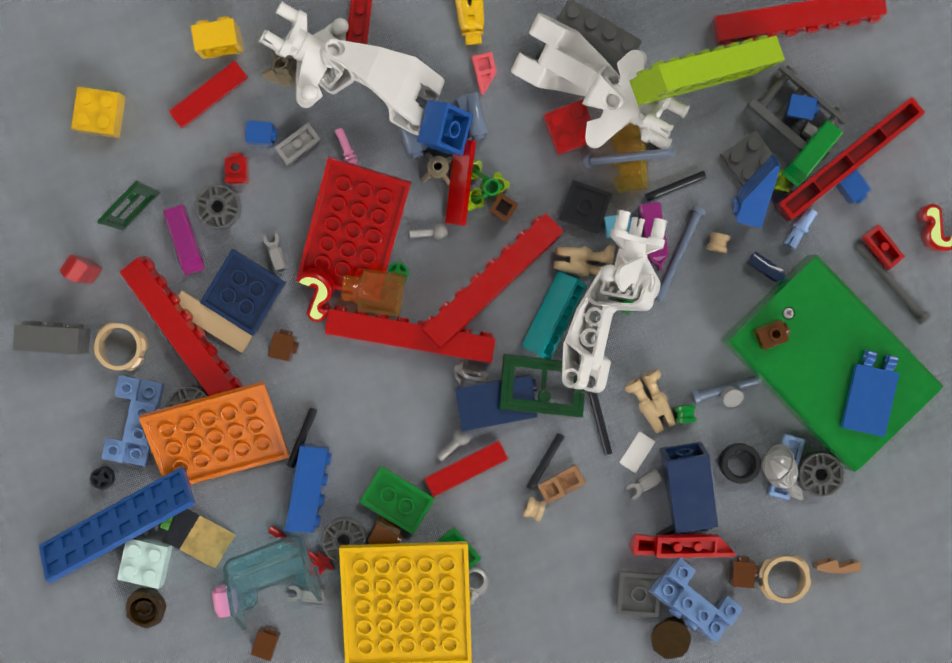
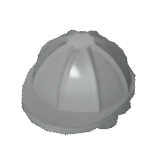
[761,444,804,500]

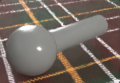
[408,223,448,240]
[437,428,470,461]

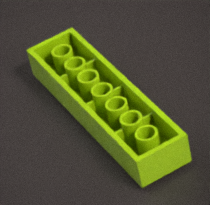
[629,35,785,106]

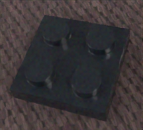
[558,179,613,234]

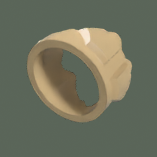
[93,322,149,371]
[758,555,811,603]

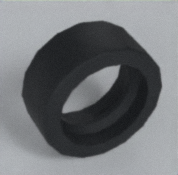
[719,443,761,484]

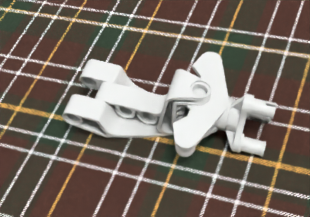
[258,1,445,136]
[510,13,690,149]
[562,210,668,393]

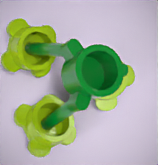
[468,160,510,211]

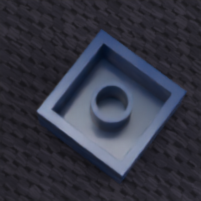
[417,100,473,156]

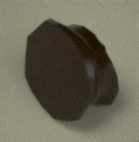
[126,587,167,629]
[651,616,691,659]

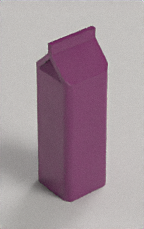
[638,202,669,271]
[163,204,205,276]

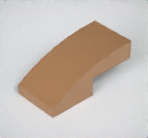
[538,464,586,504]
[812,557,862,573]

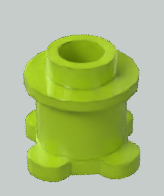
[773,169,792,194]

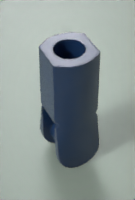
[747,251,785,282]

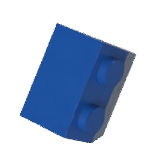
[731,155,780,228]

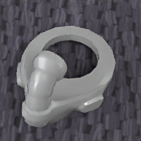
[453,360,488,386]
[469,568,488,605]

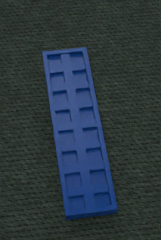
[38,466,196,584]

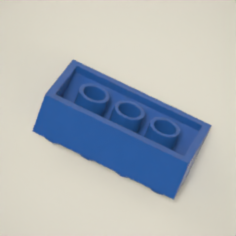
[285,443,332,532]

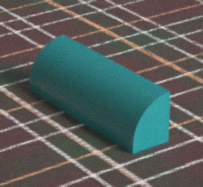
[521,271,587,359]

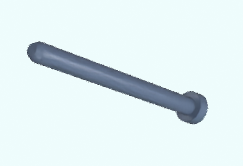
[583,148,676,169]
[656,205,707,302]
[691,376,761,405]

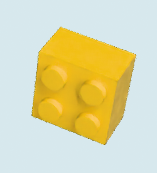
[190,16,244,59]
[71,86,126,138]

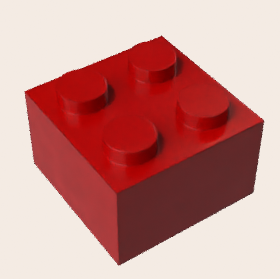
[542,99,591,157]

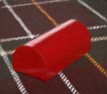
[860,224,905,271]

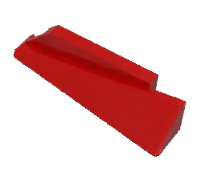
[628,534,736,558]

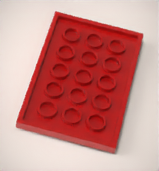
[297,156,412,302]

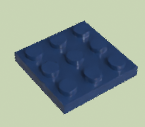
[199,249,287,336]

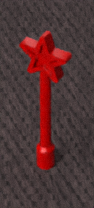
[268,525,334,575]

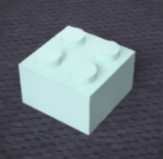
[117,536,173,589]

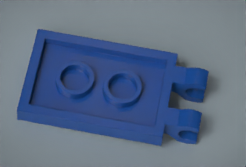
[840,350,900,437]

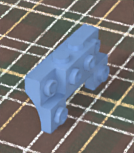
[101,375,165,466]
[649,558,743,643]

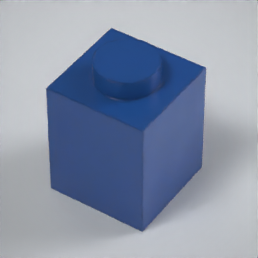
[785,94,820,121]
[245,121,278,146]
[835,169,872,204]

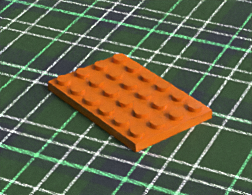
[139,381,289,484]

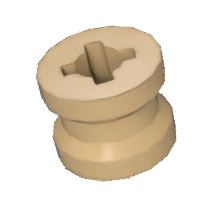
[706,232,731,254]
[523,496,546,522]

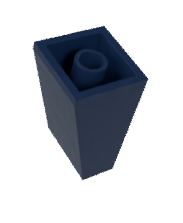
[455,375,539,431]
[660,442,718,534]

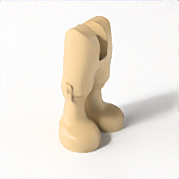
[553,245,615,277]
[624,369,676,434]

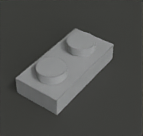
[275,123,322,165]

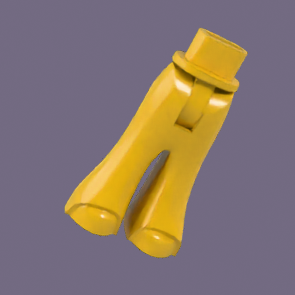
[455,0,484,45]

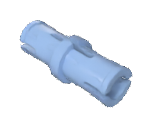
[784,207,818,250]

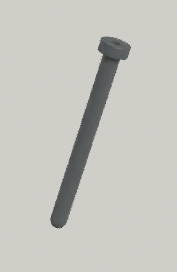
[855,243,931,325]

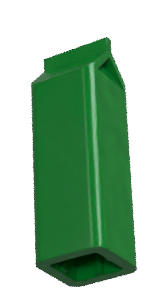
[782,120,844,187]

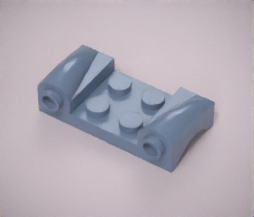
[399,92,488,159]

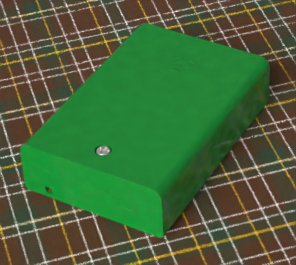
[720,254,943,472]

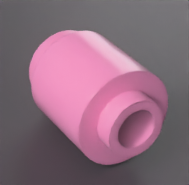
[211,584,236,618]

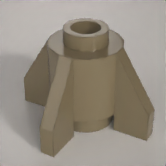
[261,50,297,87]
[420,151,453,187]

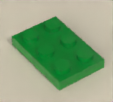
[359,466,435,535]

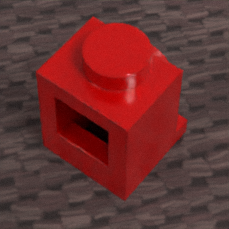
[225,153,250,184]

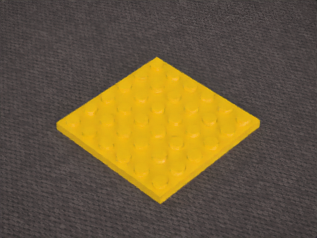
[339,541,472,663]

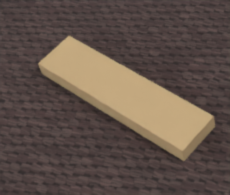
[178,291,253,353]

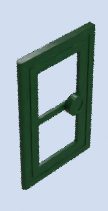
[97,180,161,231]
[499,354,585,418]

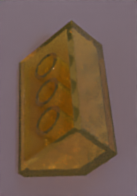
[611,123,649,194]

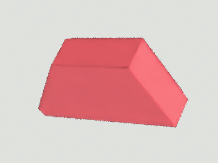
[471,51,497,95]

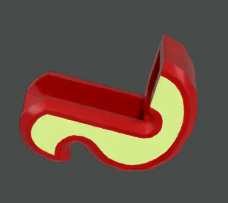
[917,204,952,252]
[296,268,335,322]

